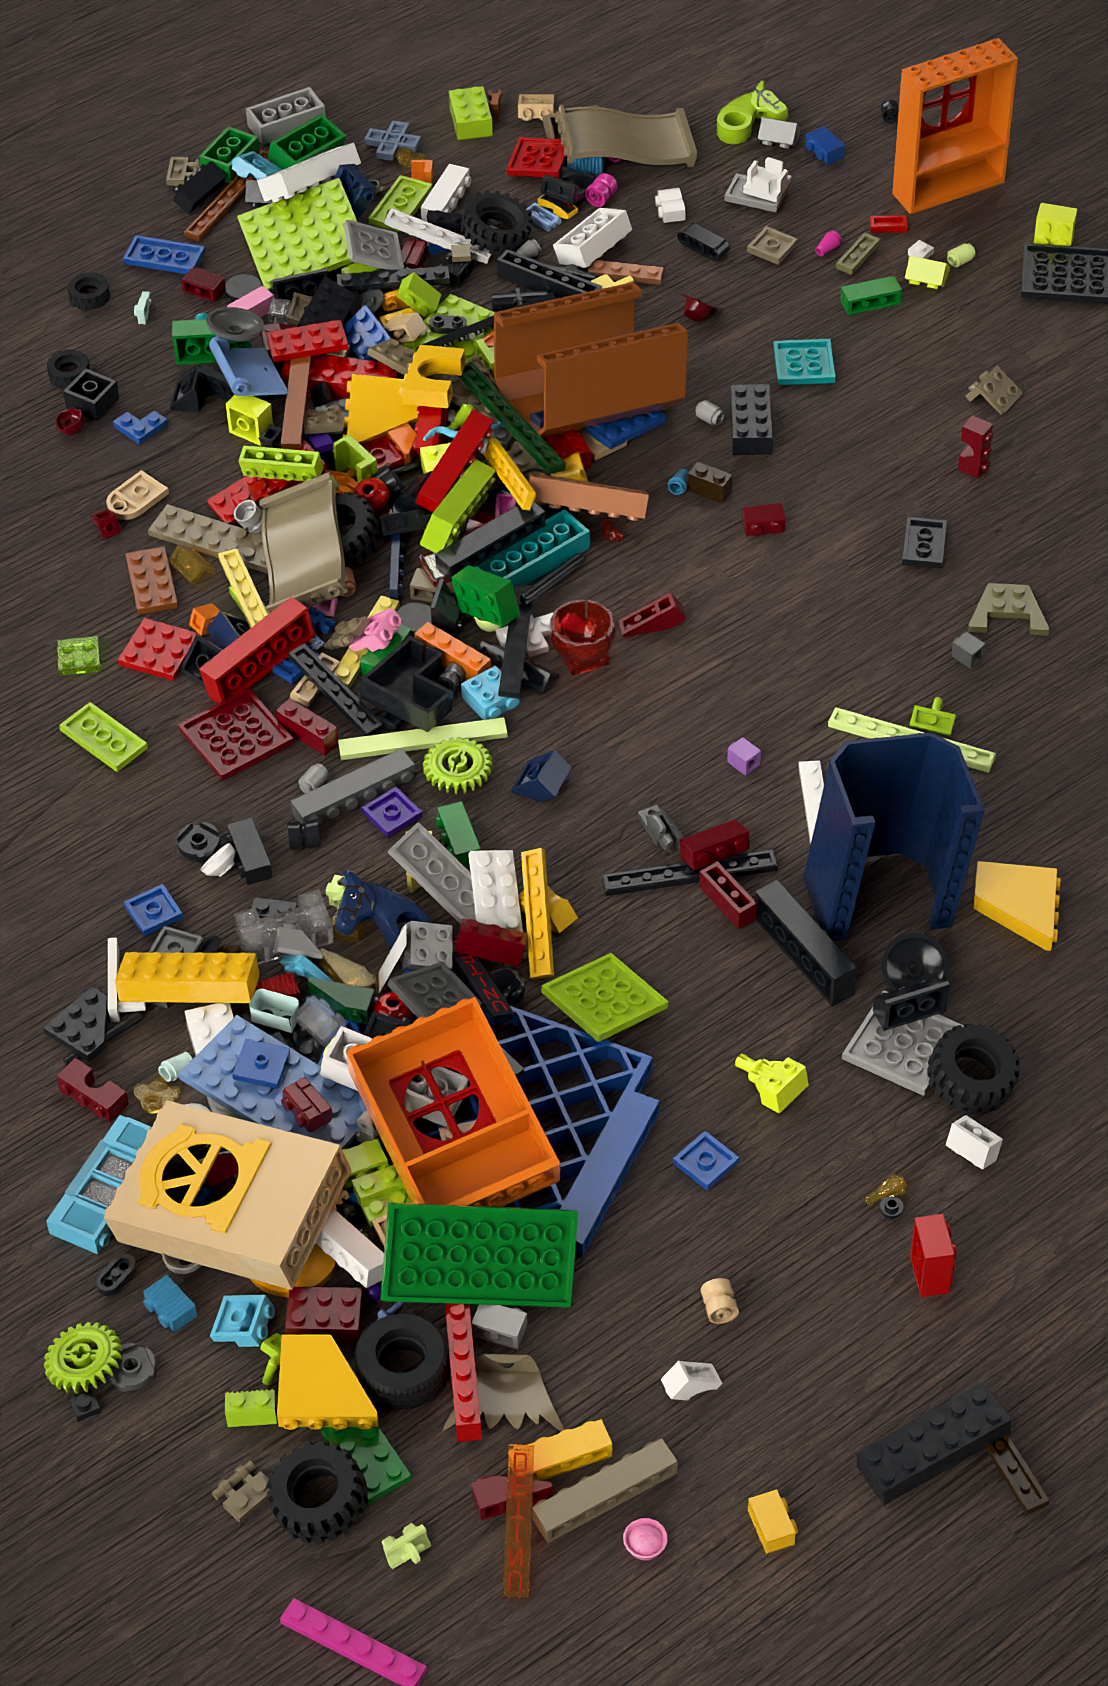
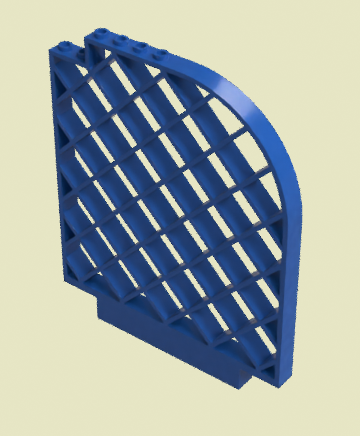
[317,968,659,1257]

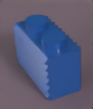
[805,126,845,165]

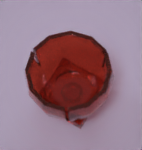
[549,599,616,676]

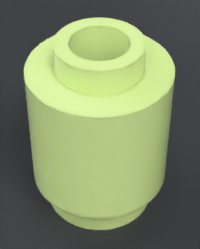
[947,243,975,268]

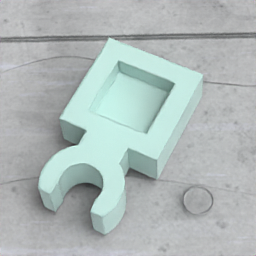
[134,291,151,325]

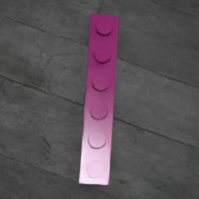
[280,1598,427,1686]

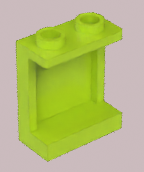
[333,435,378,484]

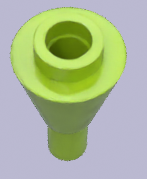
[448,404,476,431]

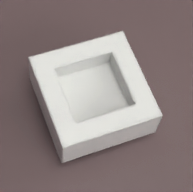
[908,240,934,259]

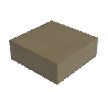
[451,244,471,262]

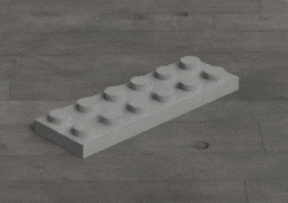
[388,822,476,924]

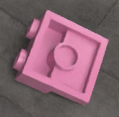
[349,607,402,652]

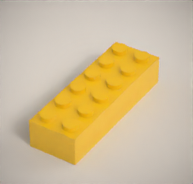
[115,952,260,1003]

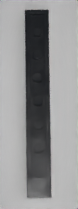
[498,583,533,699]
[602,850,777,896]

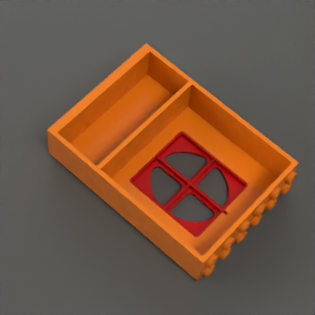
[892,38,1018,215]
[346,997,560,1207]

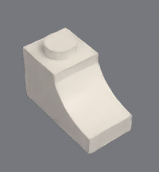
[661,1361,722,1400]

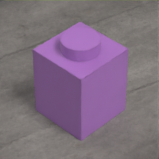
[727,737,761,776]

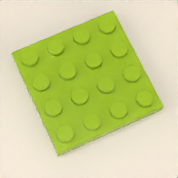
[541,953,669,1042]

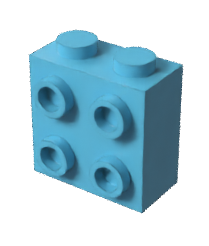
[461,666,520,720]

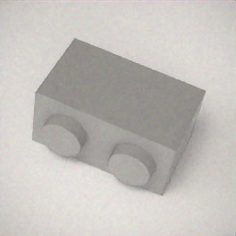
[471,1304,527,1350]

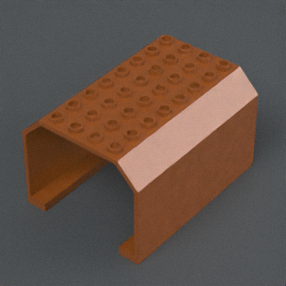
[494,282,688,438]

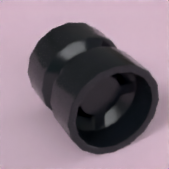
[287,819,320,850]

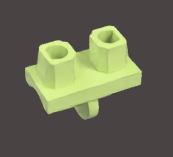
[382,1523,431,1569]

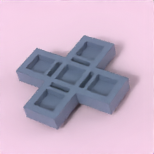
[365,120,421,161]

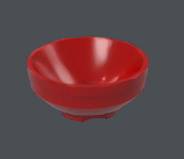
[354,477,390,512]
[373,992,414,1020]

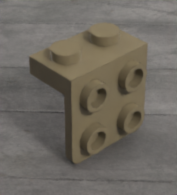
[965,365,1022,415]

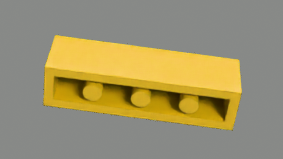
[508,1419,612,1481]

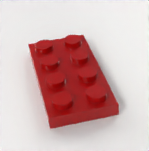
[266,320,349,362]

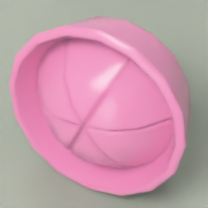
[623,1518,668,1560]

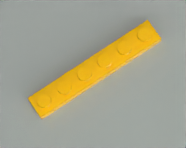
[484,438,536,511]
[521,848,554,980]

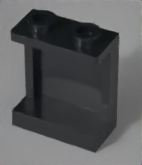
[541,166,595,205]

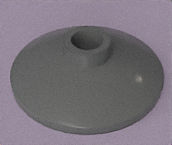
[350,289,384,316]

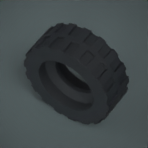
[67,272,110,310]
[47,349,90,389]

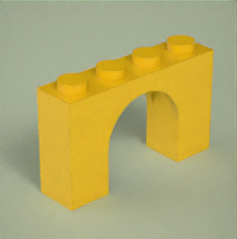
[399,345,466,408]

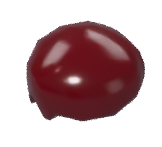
[55,407,85,435]

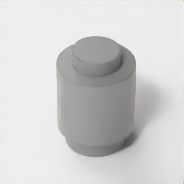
[695,400,725,426]
[299,764,329,794]

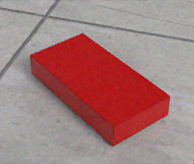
[869,215,908,233]

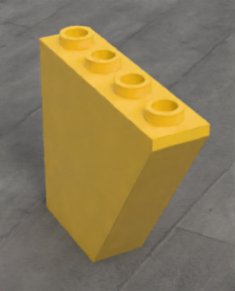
[343,374,418,445]
[973,861,1061,951]
[277,1335,379,1430]

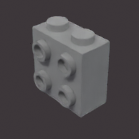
[400,921,452,971]

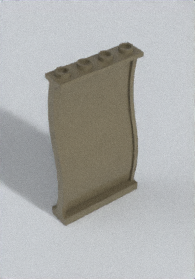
[555,105,697,167]
[259,472,348,613]

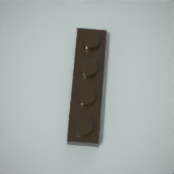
[985,1434,1050,1515]

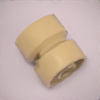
[701,1278,739,1324]

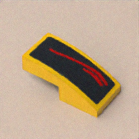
[537,195,578,219]

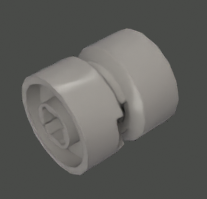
[234,500,262,534]

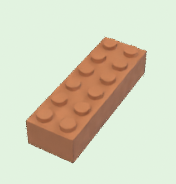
[527,473,649,521]

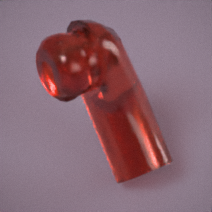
[602,519,623,542]

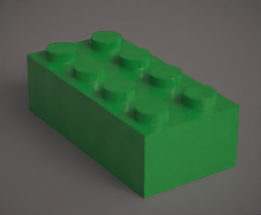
[267,114,346,170]
[172,319,252,365]

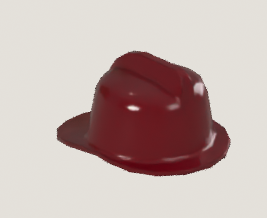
[683,294,723,322]

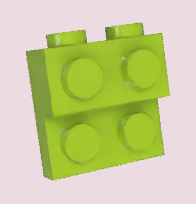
[352,1164,412,1227]

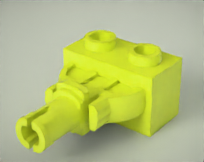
[735,1053,809,1113]

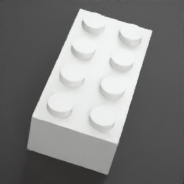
[553,208,632,268]

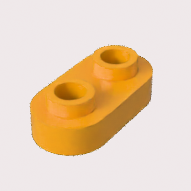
[381,289,409,311]

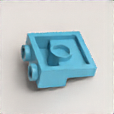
[232,151,282,180]
[210,1295,275,1347]

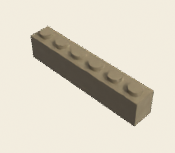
[532,1438,678,1543]

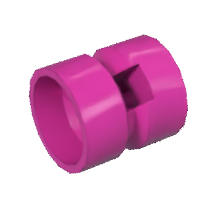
[585,173,618,207]

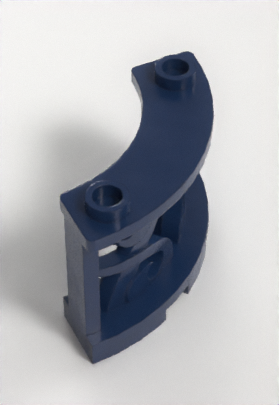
[332,164,377,220]

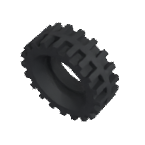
[460,190,534,255]

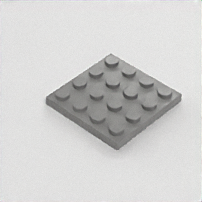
[842,990,964,1096]

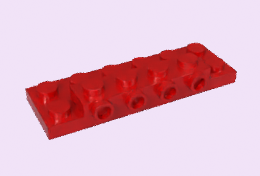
[206,440,327,525]

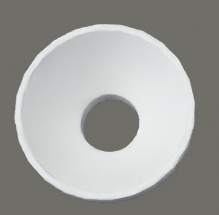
[200,843,235,877]

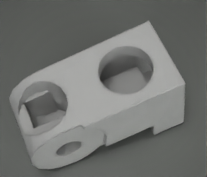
[355,1109,382,1144]

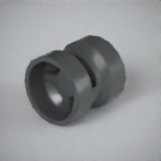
[438,663,466,692]

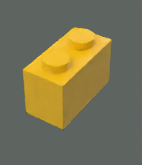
[748,1489,798,1554]

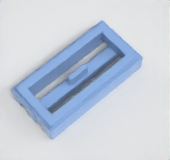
[526,203,561,232]

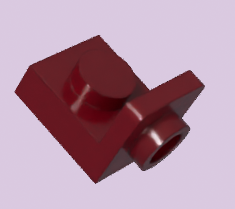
[91,509,121,539]

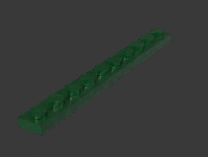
[457,362,566,474]

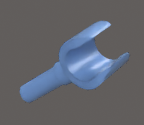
[377,1302,404,1320]

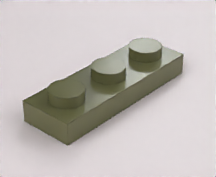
[836,232,880,275]

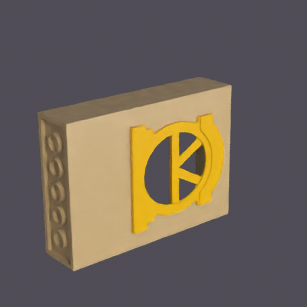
[104,1100,351,1290]

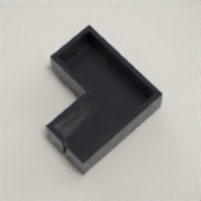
[360,636,453,732]

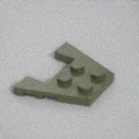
[968,583,1049,636]

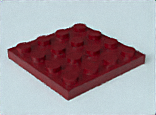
[178,688,294,781]

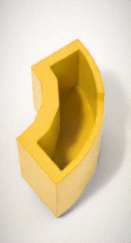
[518,886,578,933]

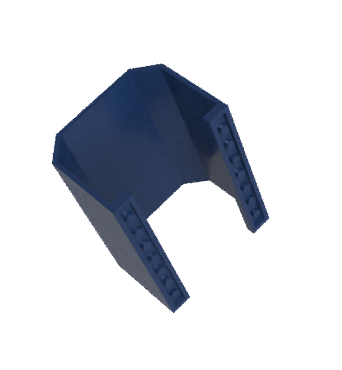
[803,732,985,941]

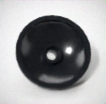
[881,933,949,991]

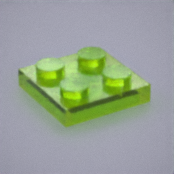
[57,636,101,675]

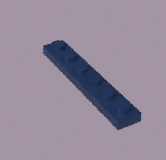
[389,504,405,601]

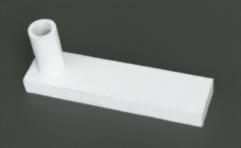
[108,938,146,1023]

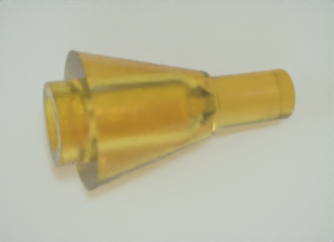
[864,1173,907,1205]

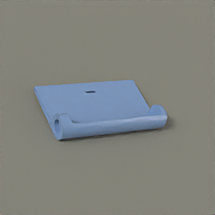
[209,336,288,396]

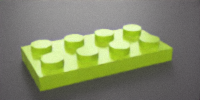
[368,175,433,233]
[59,702,148,772]

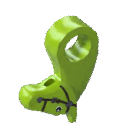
[717,81,788,144]

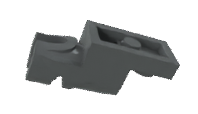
[638,805,684,854]

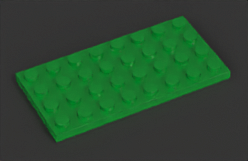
[380,1202,578,1307]

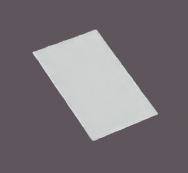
[379,924,407,993]

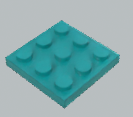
[773,339,835,385]

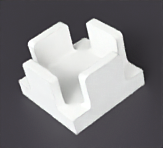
[743,157,791,203]

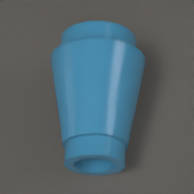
[668,469,689,495]

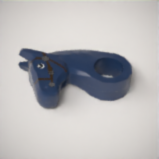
[335,870,430,948]

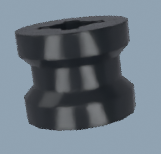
[881,100,899,123]

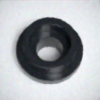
[880,1196,904,1219]

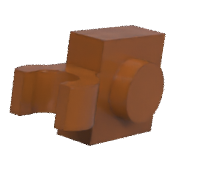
[488,90,502,119]

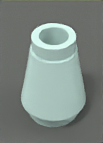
[158,1052,192,1082]

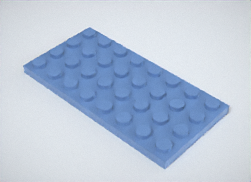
[179,1015,367,1150]

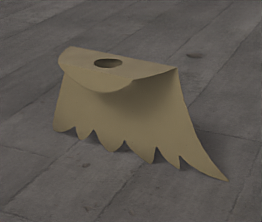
[442,1354,564,1431]

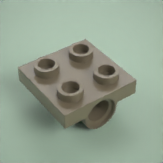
[304,408,344,435]

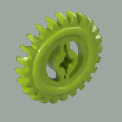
[423,737,493,794]
[43,1322,123,1394]

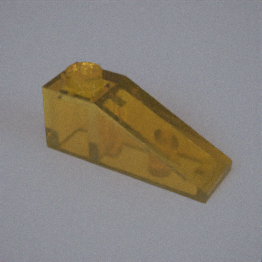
[318,948,378,996]

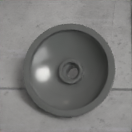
[206,307,264,342]

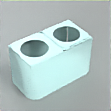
[249,989,300,1033]

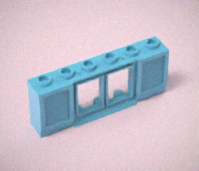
[46,1115,151,1254]

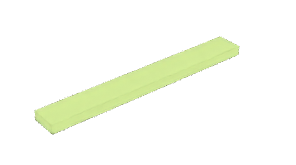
[828,707,996,773]
[338,717,508,760]

